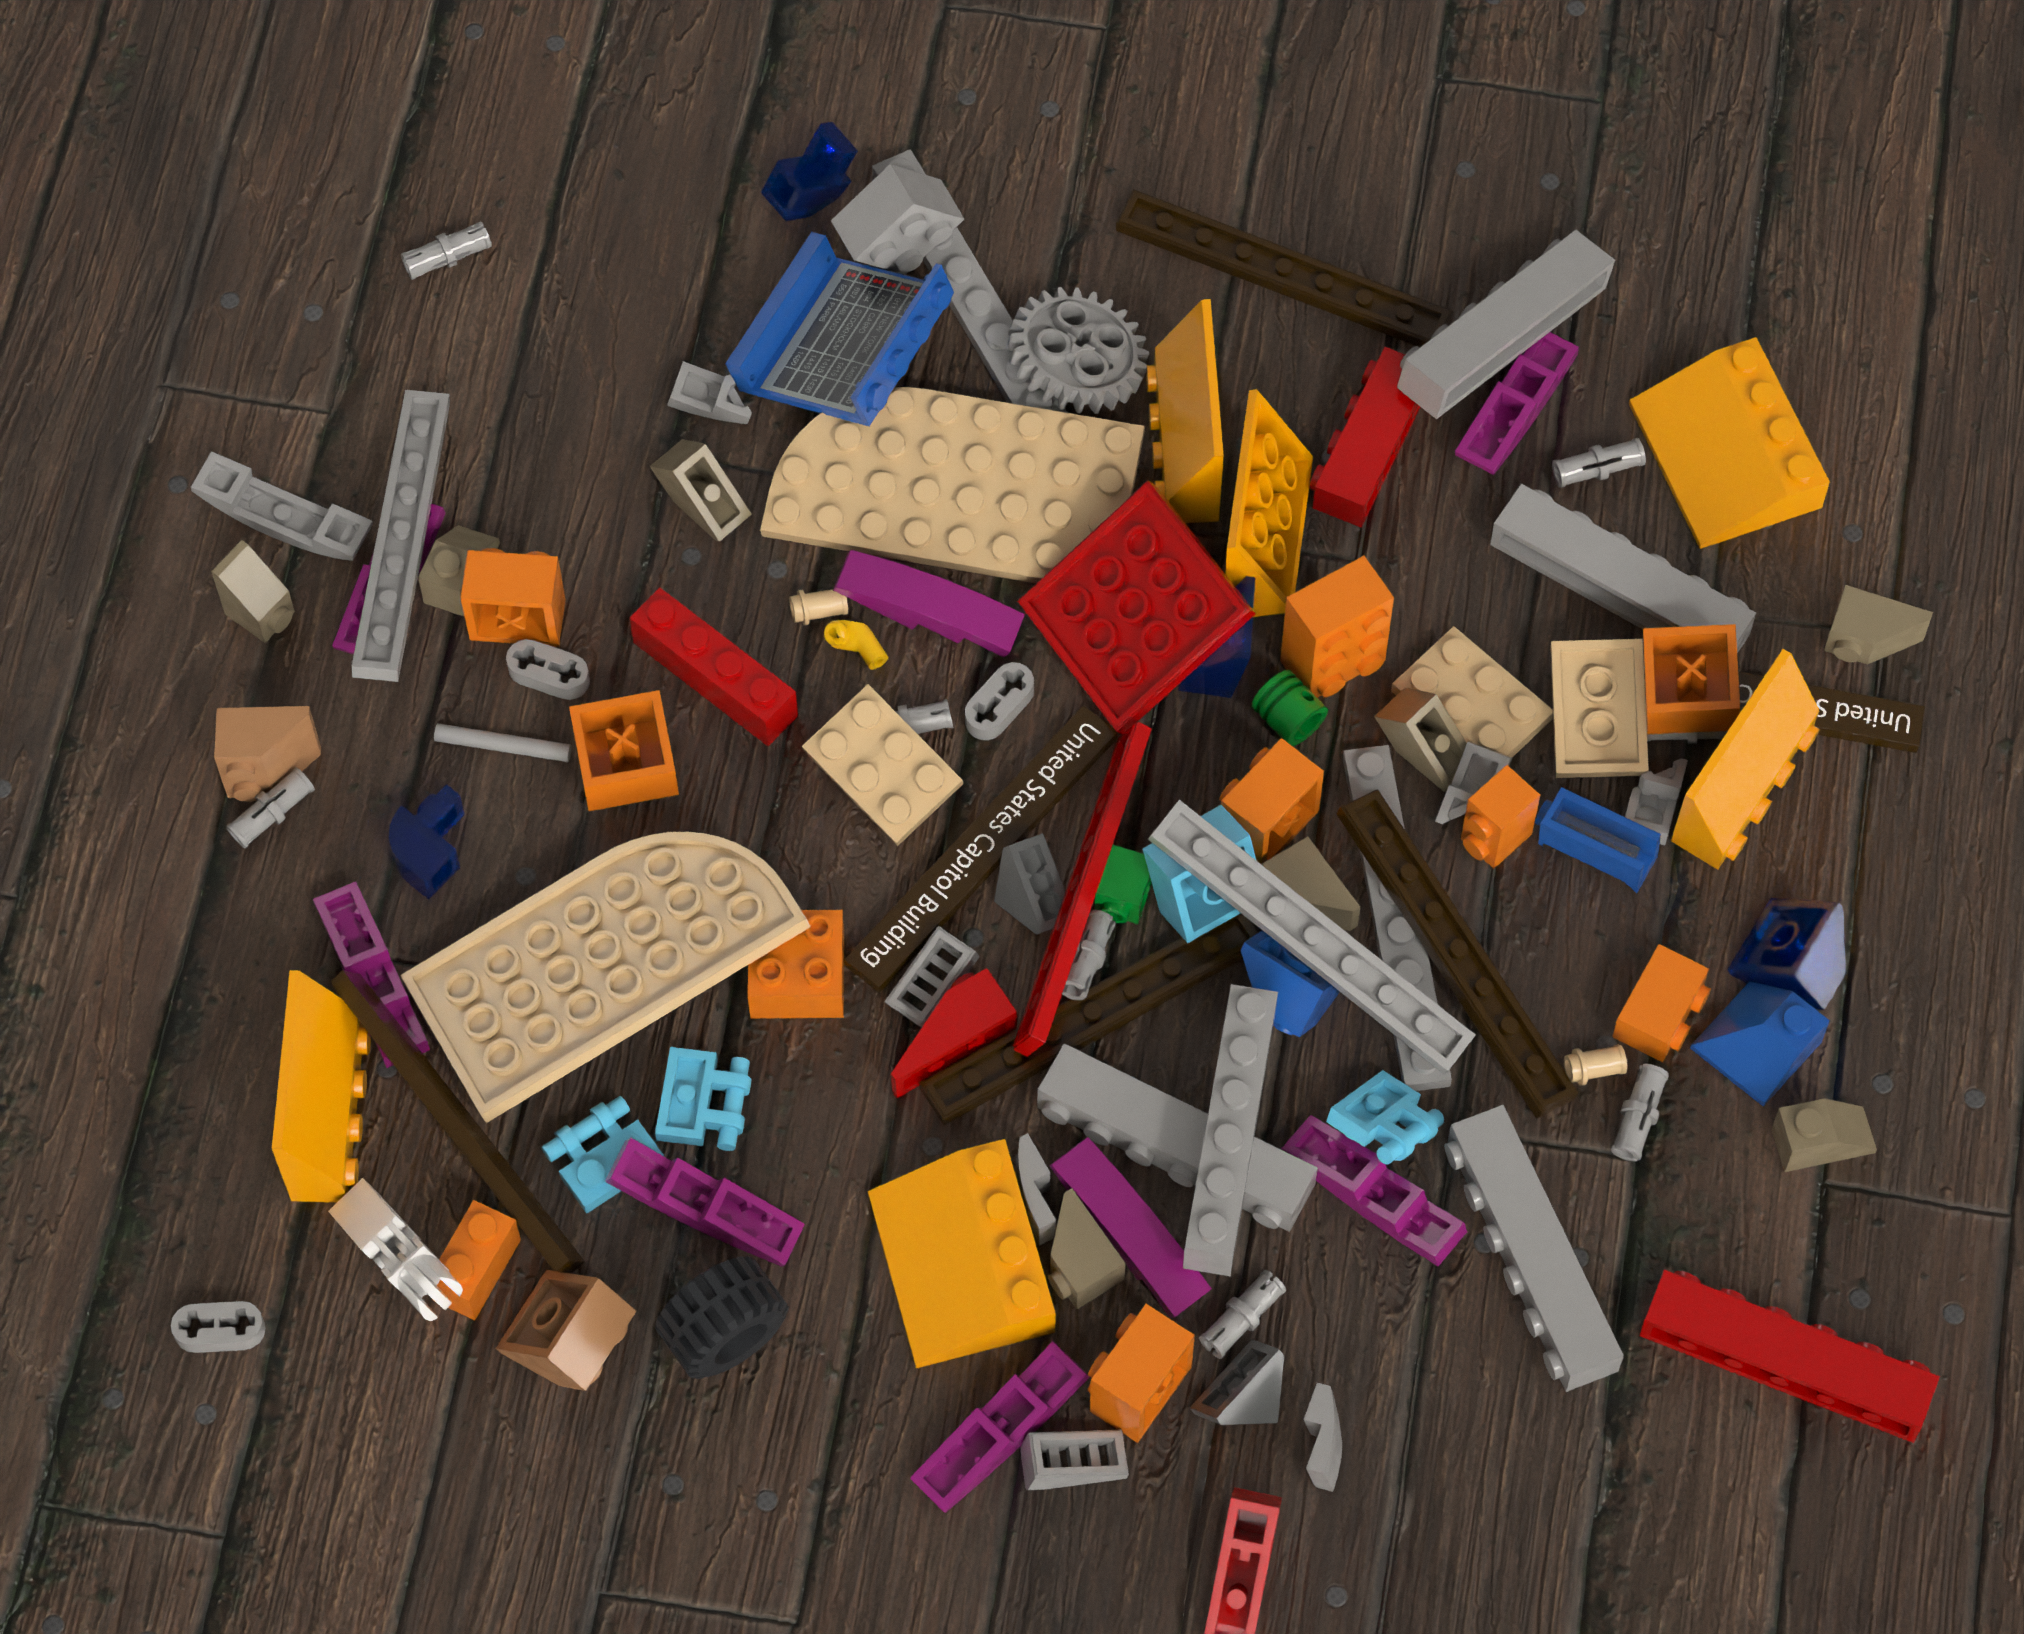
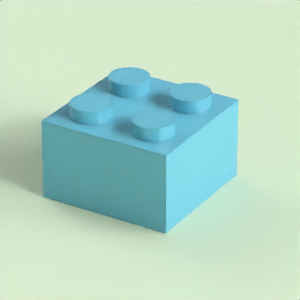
[1143,805,1256,943]

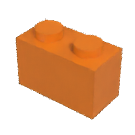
[1461,765,1540,869]
[1612,944,1711,1062]
[433,1200,521,1321]

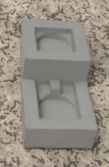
[1018,1133,1056,1246]

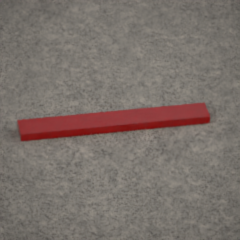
[1013,722,1152,1057]

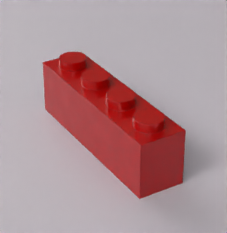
[1309,347,1421,528]
[630,587,798,747]

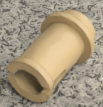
[789,589,848,626]
[1564,1044,1627,1086]

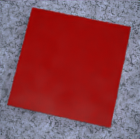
[1017,481,1256,734]

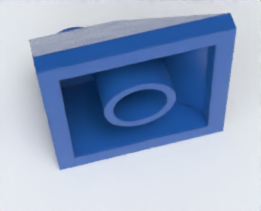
[1241,930,1340,1037]
[1690,981,1830,1107]

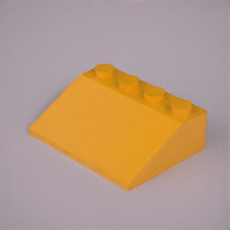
[1146,299,1224,523]
[1629,337,1830,549]
[1226,389,1313,617]
[1671,649,1820,870]
[272,970,371,1202]
[868,1139,1056,1368]

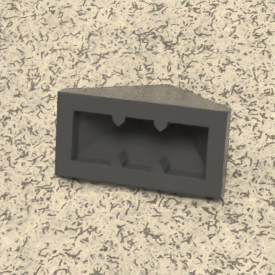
[994,833,1065,935]
[1190,1339,1284,1425]

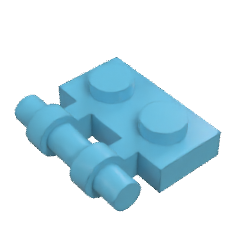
[655,1047,752,1151]
[1326,1070,1444,1164]
[541,1096,664,1214]

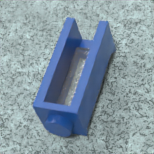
[1535,787,1661,893]

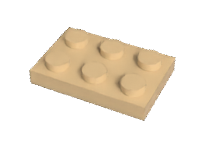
[1391,626,1553,757]
[1550,639,1649,778]
[802,684,964,846]

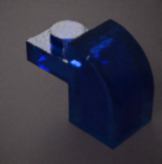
[761,122,858,221]
[389,784,465,900]

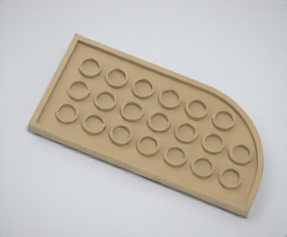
[760,387,1145,583]
[400,832,811,1123]

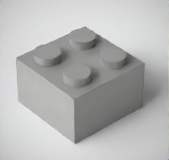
[831,164,964,275]

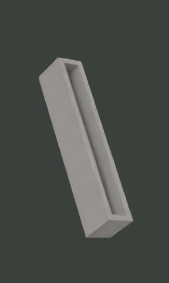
[1397,230,1615,419]
[1490,484,1756,653]
[1183,984,1278,1276]
[1037,1044,1318,1232]
[1444,1105,1624,1392]

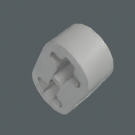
[506,639,590,700]
[965,662,1034,740]
[171,1301,266,1353]

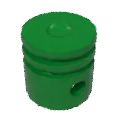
[1251,670,1328,746]

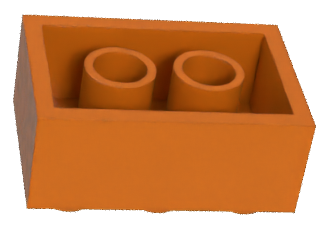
[1280,556,1394,698]

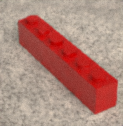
[1640,1269,1940,1443]

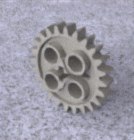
[1006,287,1149,414]

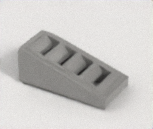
[884,926,979,1028]
[1020,1430,1129,1490]

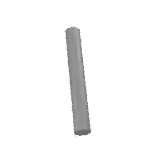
[434,723,572,762]

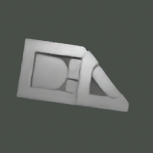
[667,361,752,424]
[1435,741,1512,824]
[1625,758,1688,845]
[1304,1383,1342,1492]

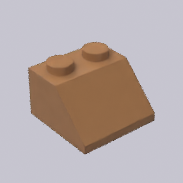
[214,706,321,802]
[495,1270,636,1391]

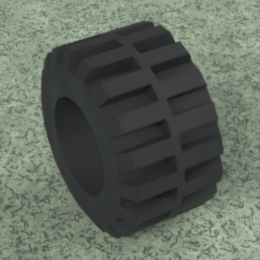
[656,1256,789,1379]

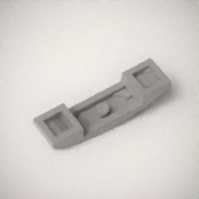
[191,451,373,561]

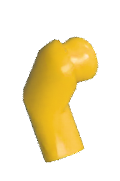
[824,620,888,670]

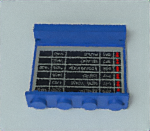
[725,232,954,427]

